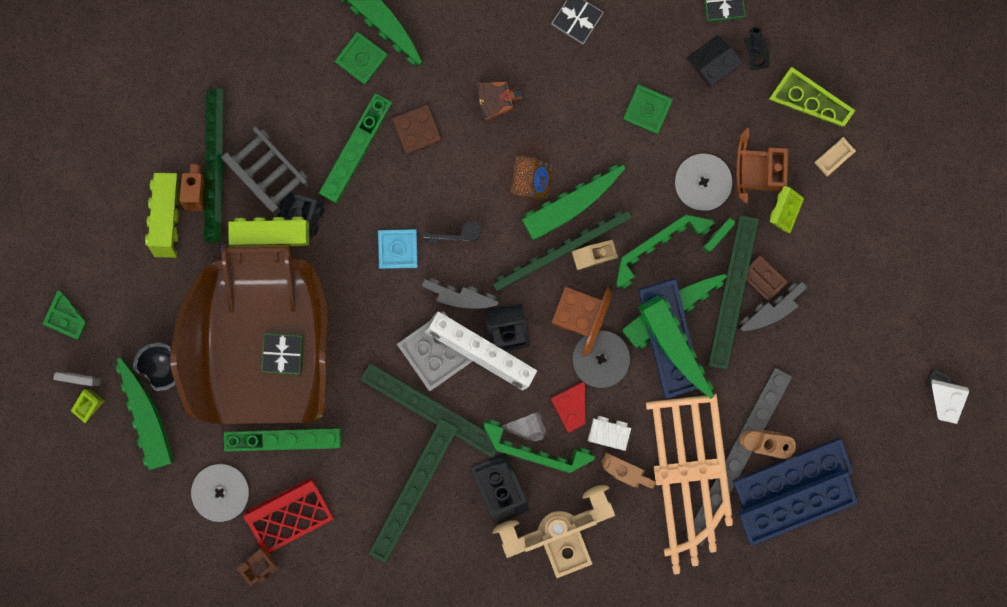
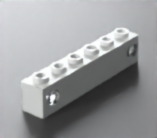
[424,312,537,390]

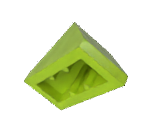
[71,388,105,423]

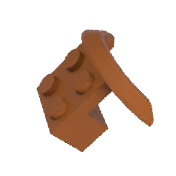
[736,128,788,204]
[551,286,613,357]

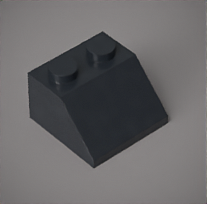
[687,35,742,88]
[484,304,530,351]

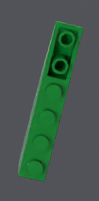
[340,0,422,67]
[319,93,392,204]
[522,164,625,241]
[621,274,727,349]
[638,295,714,399]
[116,358,174,470]
[224,428,342,451]

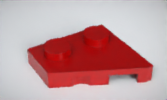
[551,382,585,433]

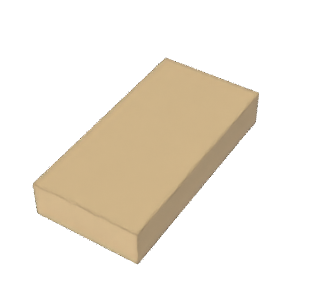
[814,137,856,177]

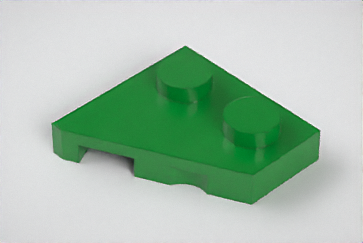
[43,291,87,340]

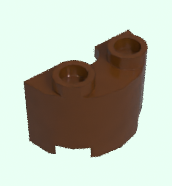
[236,547,280,586]

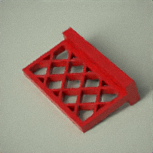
[243,477,334,553]

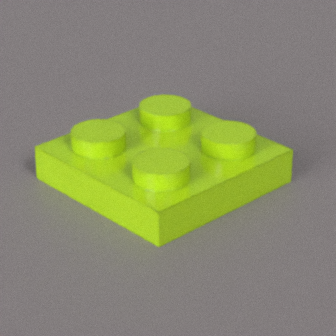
[770,186,804,233]

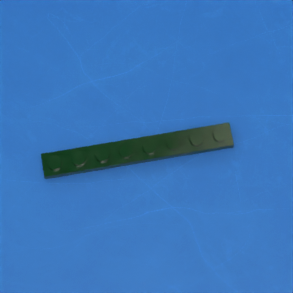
[203,88,223,243]
[493,210,632,292]
[709,215,759,370]
[360,363,502,458]
[369,418,458,563]

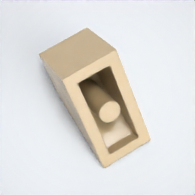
[572,240,618,270]

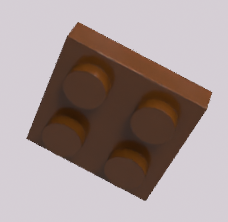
[392,104,442,154]

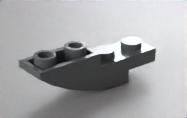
[422,278,499,309]
[738,282,807,331]

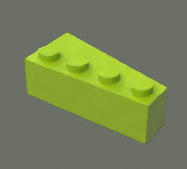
[768,67,855,127]
[145,173,180,258]
[229,217,309,246]

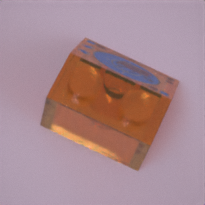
[510,156,554,201]

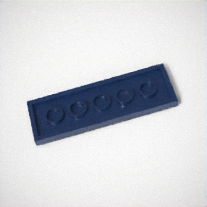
[638,278,698,399]
[732,437,854,510]
[738,469,858,546]

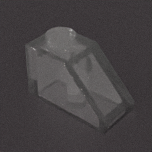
[503,412,547,442]

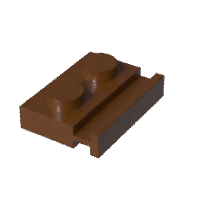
[747,254,788,301]

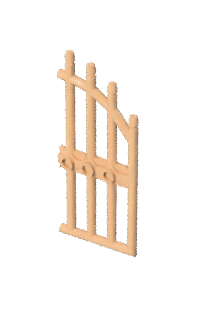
[646,394,733,574]

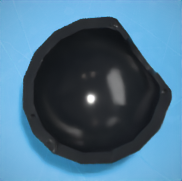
[133,342,176,391]

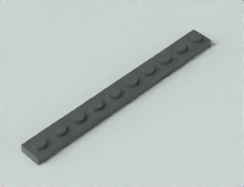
[685,368,792,546]

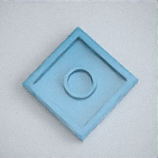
[378,229,418,269]

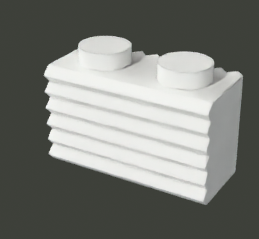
[587,416,631,451]

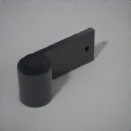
[422,221,481,243]

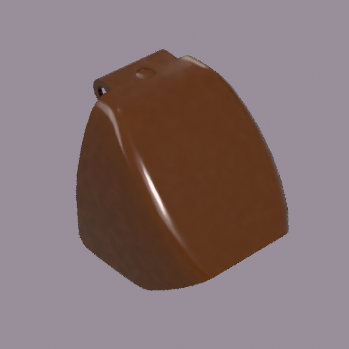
[170,245,329,425]

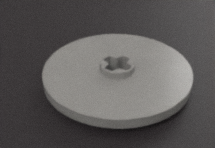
[675,154,732,211]
[191,464,249,522]

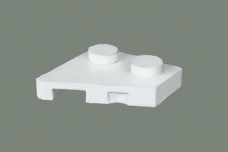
[931,380,969,424]

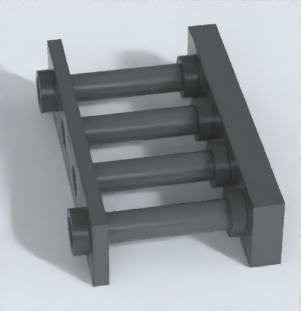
[221,127,309,216]

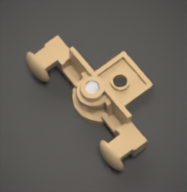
[492,485,615,578]

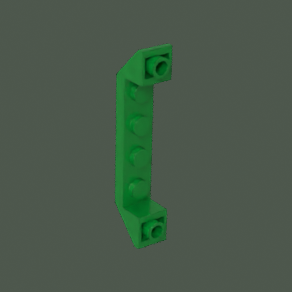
[616,215,714,289]
[482,419,595,473]

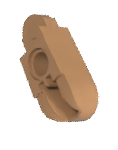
[740,429,796,459]
[602,453,656,489]

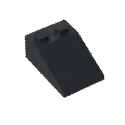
[471,453,529,525]

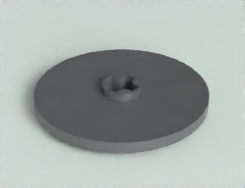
[573,331,630,388]

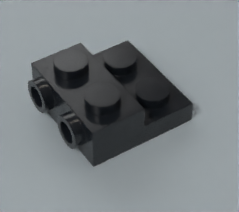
[276,192,325,239]

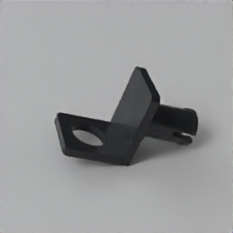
[744,26,770,71]

